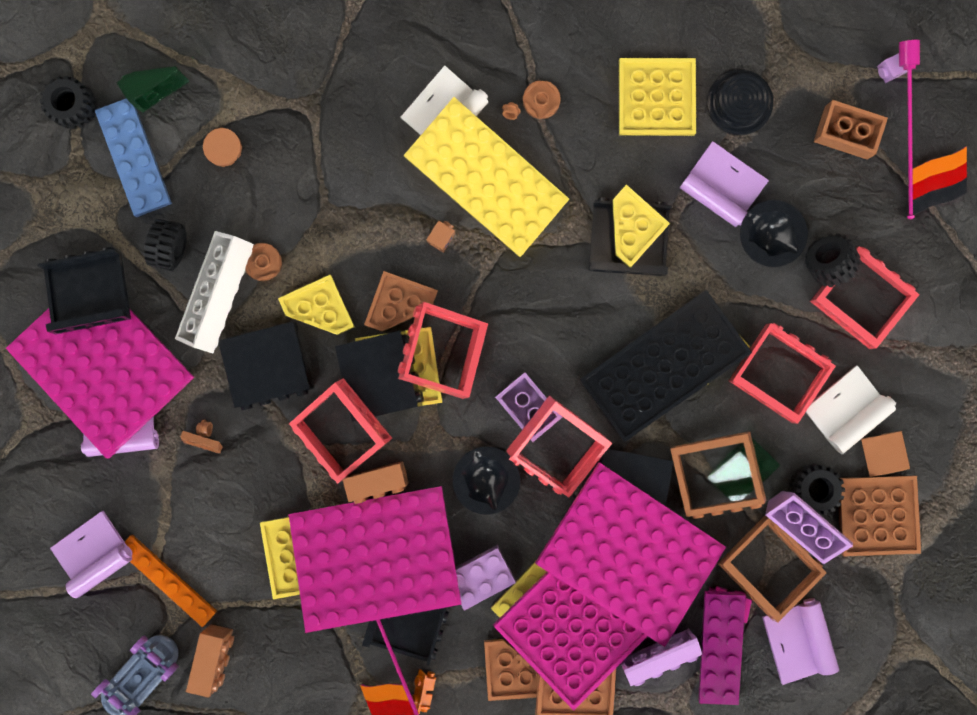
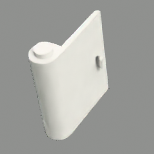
[401,66,488,135]
[806,365,896,454]

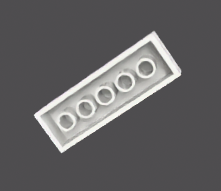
[175,231,254,353]

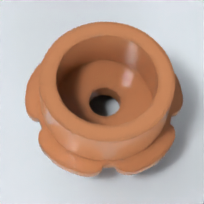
[502,102,521,120]
[196,419,213,437]

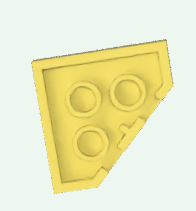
[612,185,670,267]
[278,275,355,335]

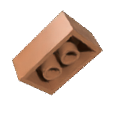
[814,100,888,160]
[342,461,409,504]
[186,624,234,698]

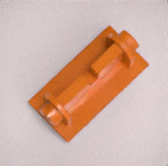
[412,669,436,714]

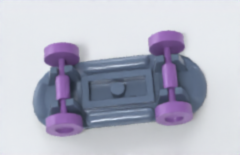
[91,635,179,715]

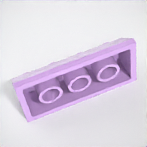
[765,491,853,564]
[621,629,702,686]

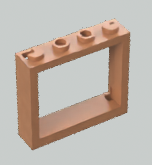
[670,431,766,519]
[717,515,826,623]

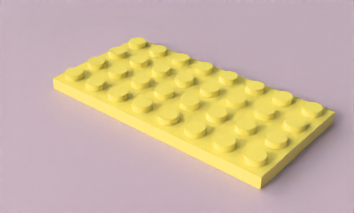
[404,97,569,257]

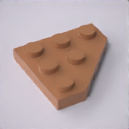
[364,271,438,332]
[484,639,538,701]

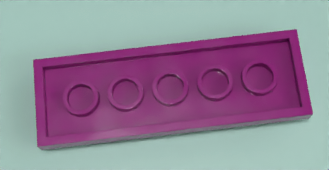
[698,591,746,705]

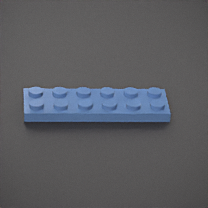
[95,97,172,217]

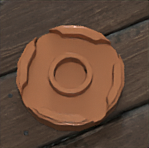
[523,80,560,119]
[203,128,242,167]
[245,243,282,281]

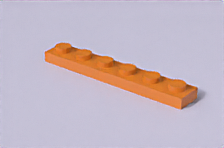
[125,535,217,627]

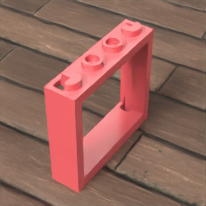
[810,246,920,349]
[398,302,488,399]
[729,323,836,424]
[289,378,393,484]
[506,395,612,497]

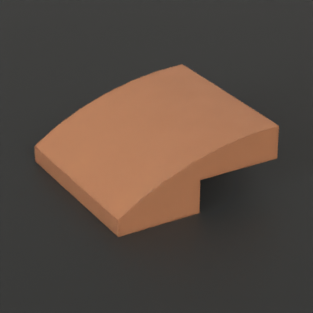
[861,431,910,477]

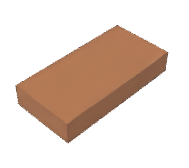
[180,431,223,453]

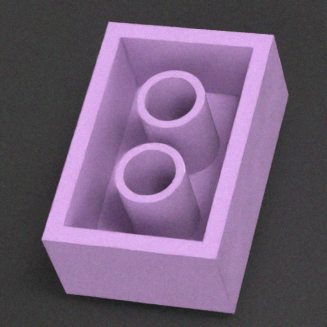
[495,373,562,442]
[456,545,516,610]

